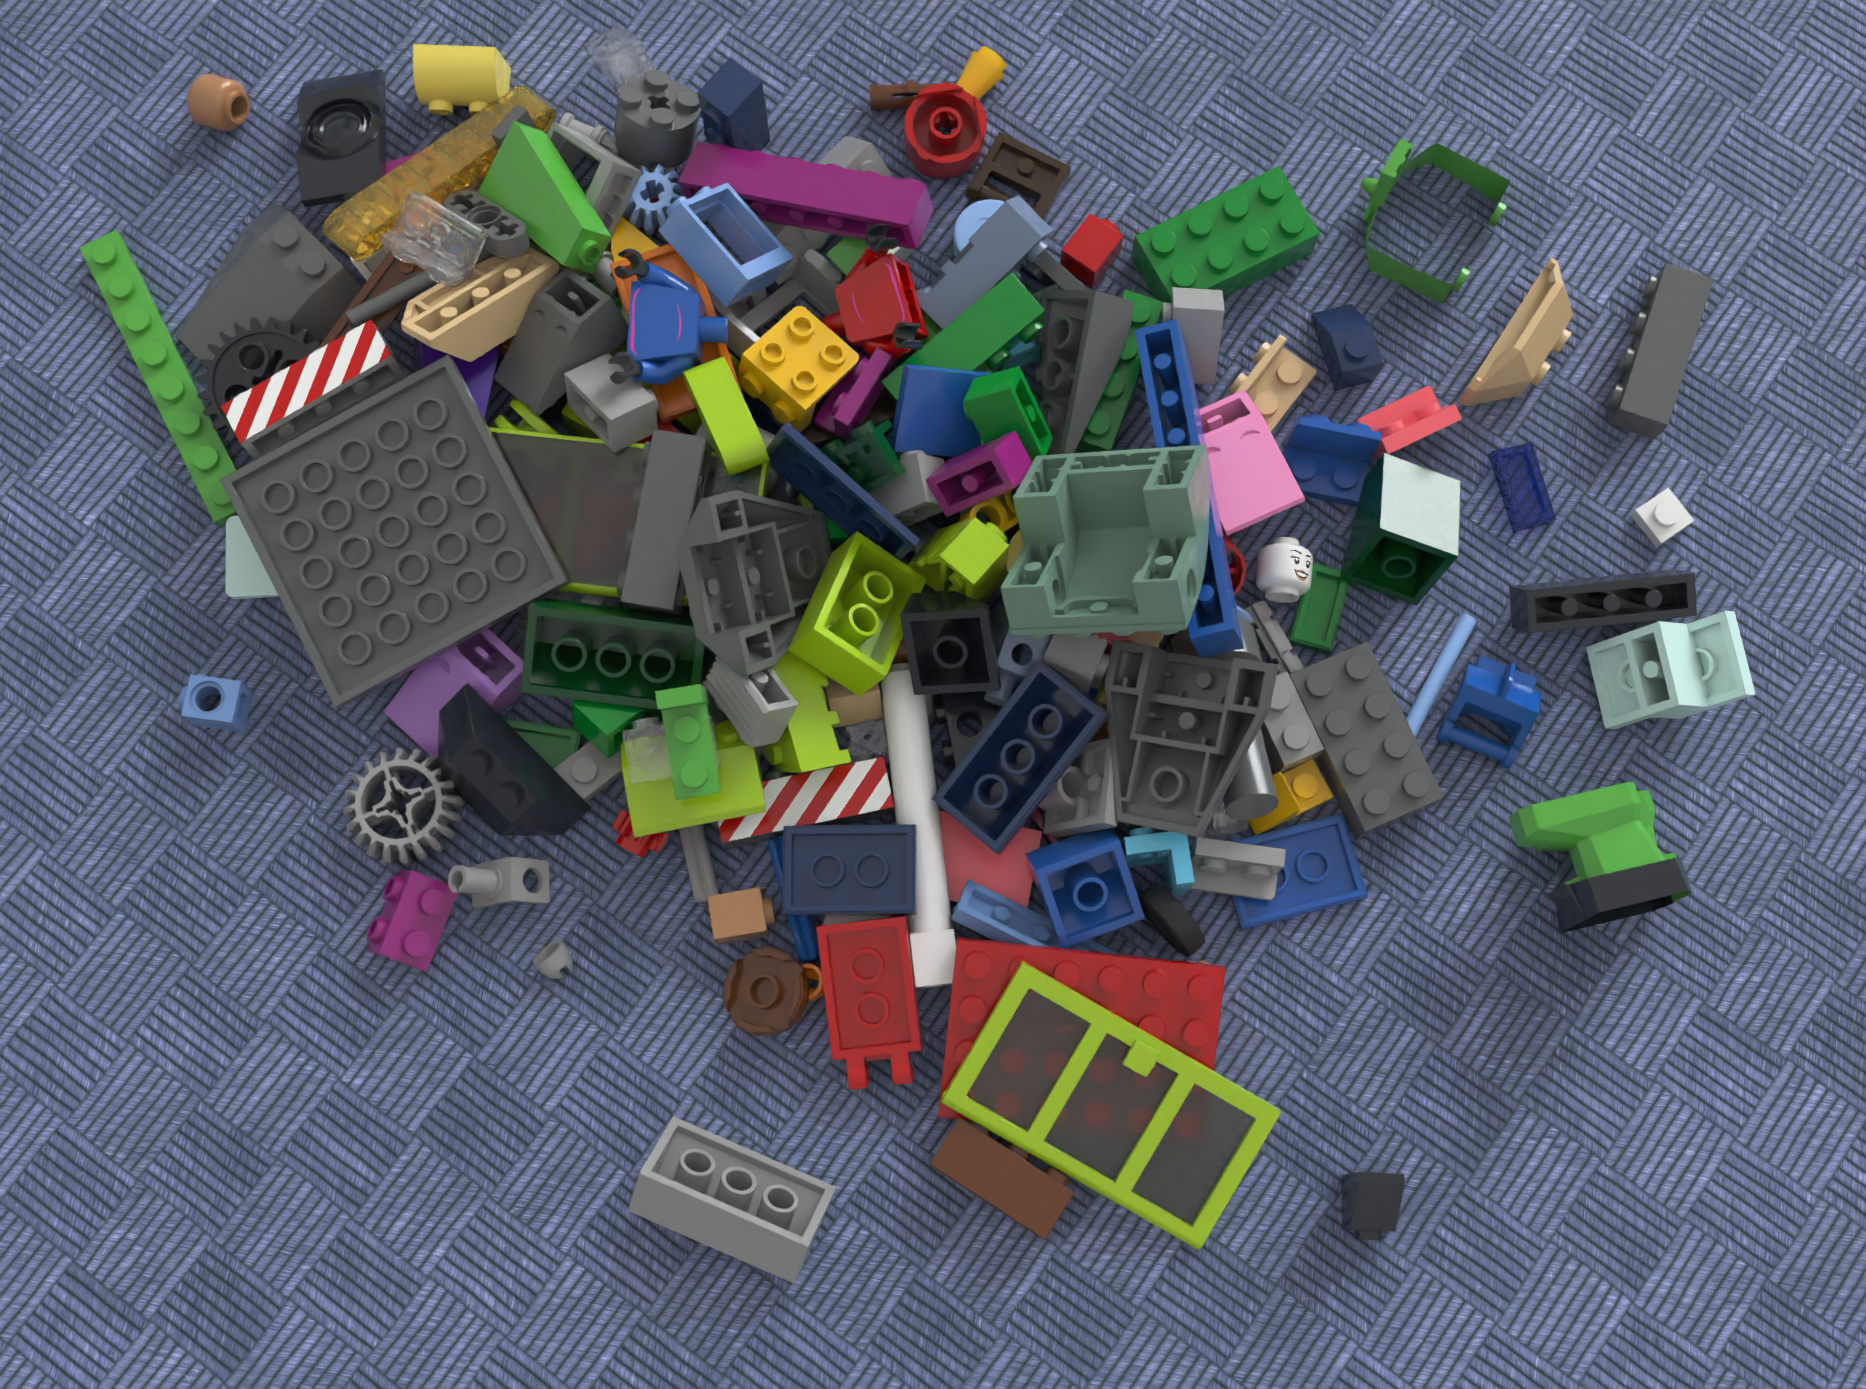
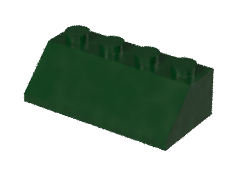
[521,598,708,709]

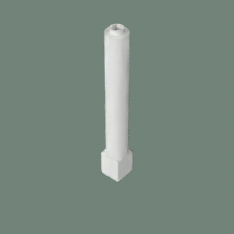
[880,663,956,989]

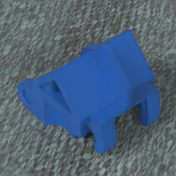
[1436,655,1542,770]

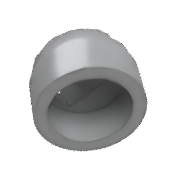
[533,940,573,979]

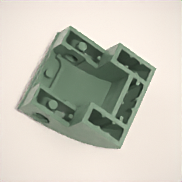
[1000,445,1210,639]

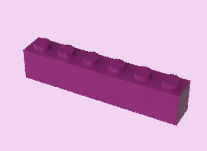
[678,142,934,250]

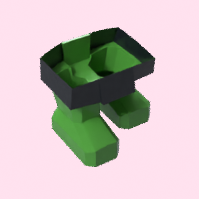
[1508,782,1693,934]

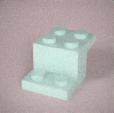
[1586,611,1756,729]

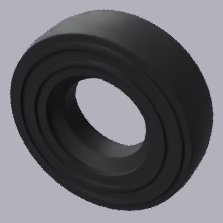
[1138,883,1205,957]

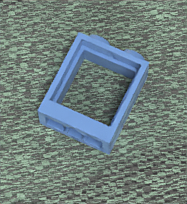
[658,182,794,307]

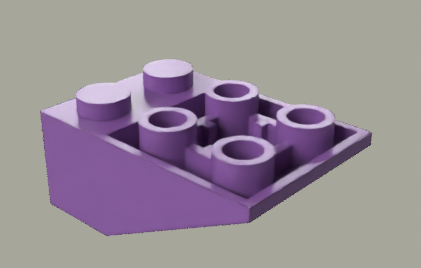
[384,629,524,758]

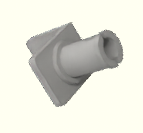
[448,857,550,908]

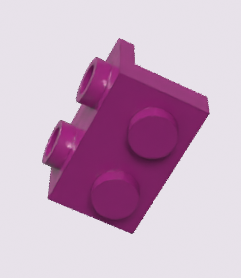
[366,869,458,972]

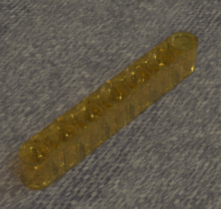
[323,85,556,262]

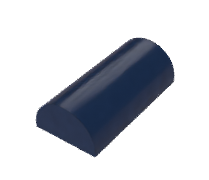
[932,659,1110,855]

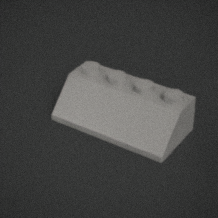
[628,1116,836,1283]

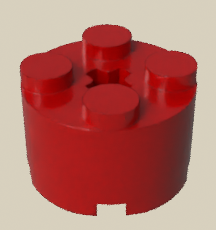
[904,83,987,179]

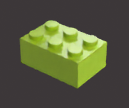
[788,531,927,697]

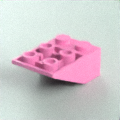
[1199,390,1305,536]

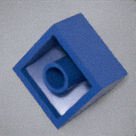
[1025,828,1145,949]

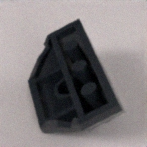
[438,683,592,836]

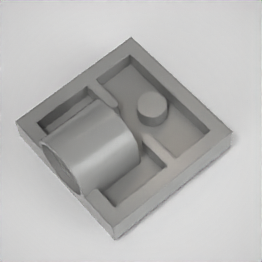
[1038,738,1118,838]

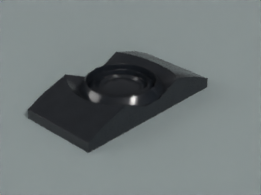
[296,69,386,207]

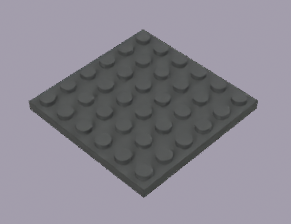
[220,355,570,709]

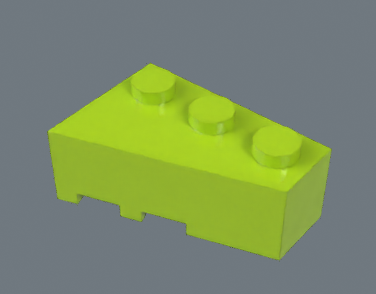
[906,517,1009,603]
[766,651,851,773]

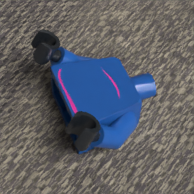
[608,248,729,385]

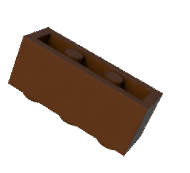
[930,1117,1074,1240]

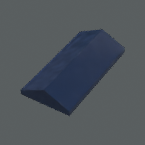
[766,422,920,560]

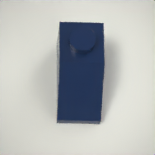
[1311,304,1383,391]

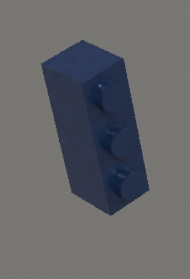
[697,57,770,151]

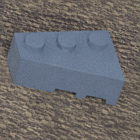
[916,195,1054,329]

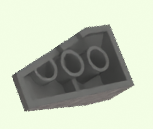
[1035,290,1134,455]

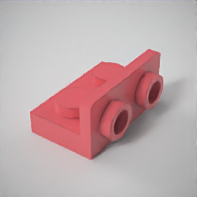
[1356,386,1462,458]

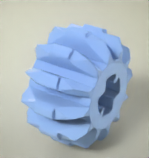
[623,164,685,237]

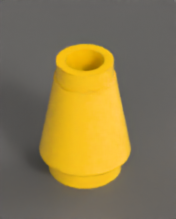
[956,46,1007,100]

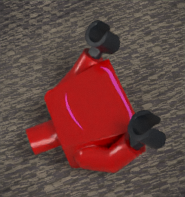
[822,224,928,361]

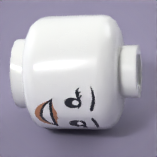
[1255,537,1313,603]

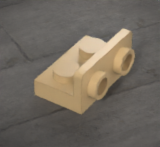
[1228,334,1317,433]

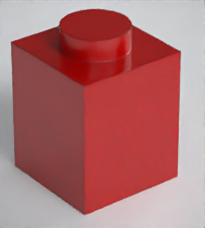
[1060,213,1124,289]

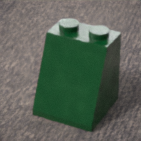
[1340,453,1460,606]

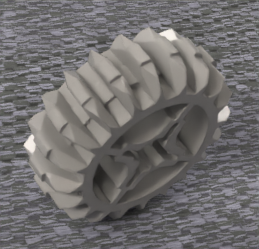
[342,748,463,865]

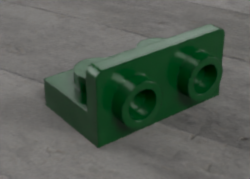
[820,419,905,493]

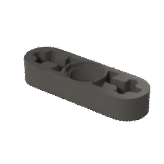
[443,190,530,258]

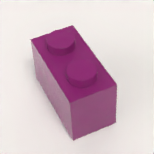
[925,430,1032,517]

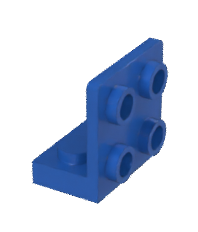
[1283,414,1382,507]

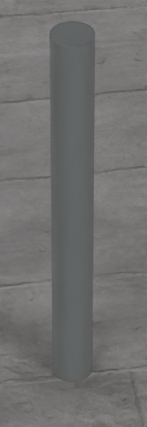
[344,243,492,328]

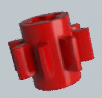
[612,809,669,858]

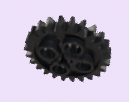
[196,317,321,450]

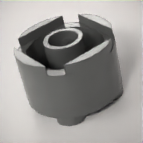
[614,70,700,168]

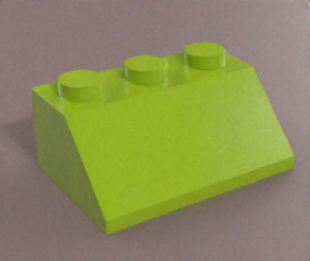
[621,720,766,837]

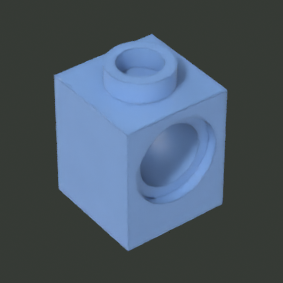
[179,674,253,732]

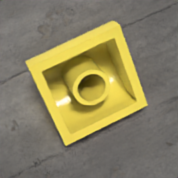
[413,44,511,117]

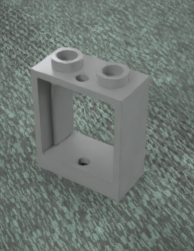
[547,122,642,247]

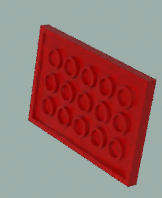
[938,937,1226,1146]

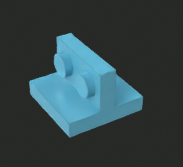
[1121,827,1195,897]

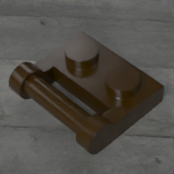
[965,132,1071,221]

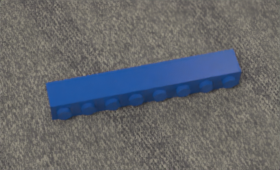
[1135,319,1244,658]

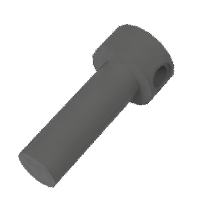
[1170,616,1279,820]

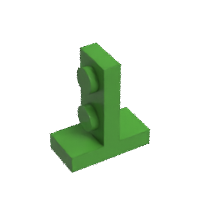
[655,684,722,800]

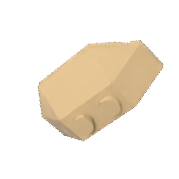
[401,247,559,362]
[1459,258,1573,406]

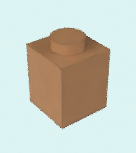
[707,887,776,945]

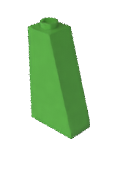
[478,121,612,274]

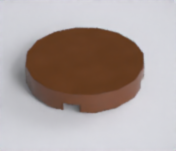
[723,947,809,1036]

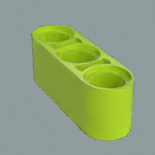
[682,357,769,477]

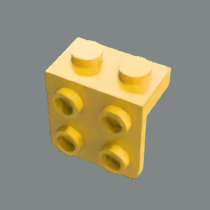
[737,306,859,432]

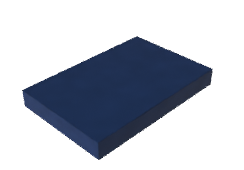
[782,824,917,916]

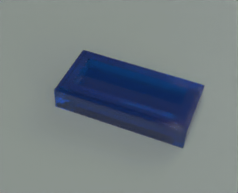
[1489,442,1556,533]

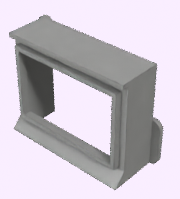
[724,250,860,358]

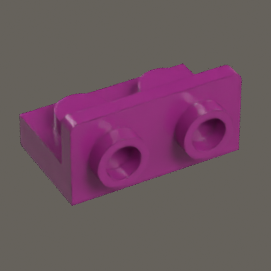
[815,348,892,442]

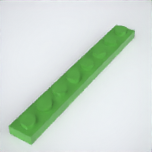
[79,230,238,527]

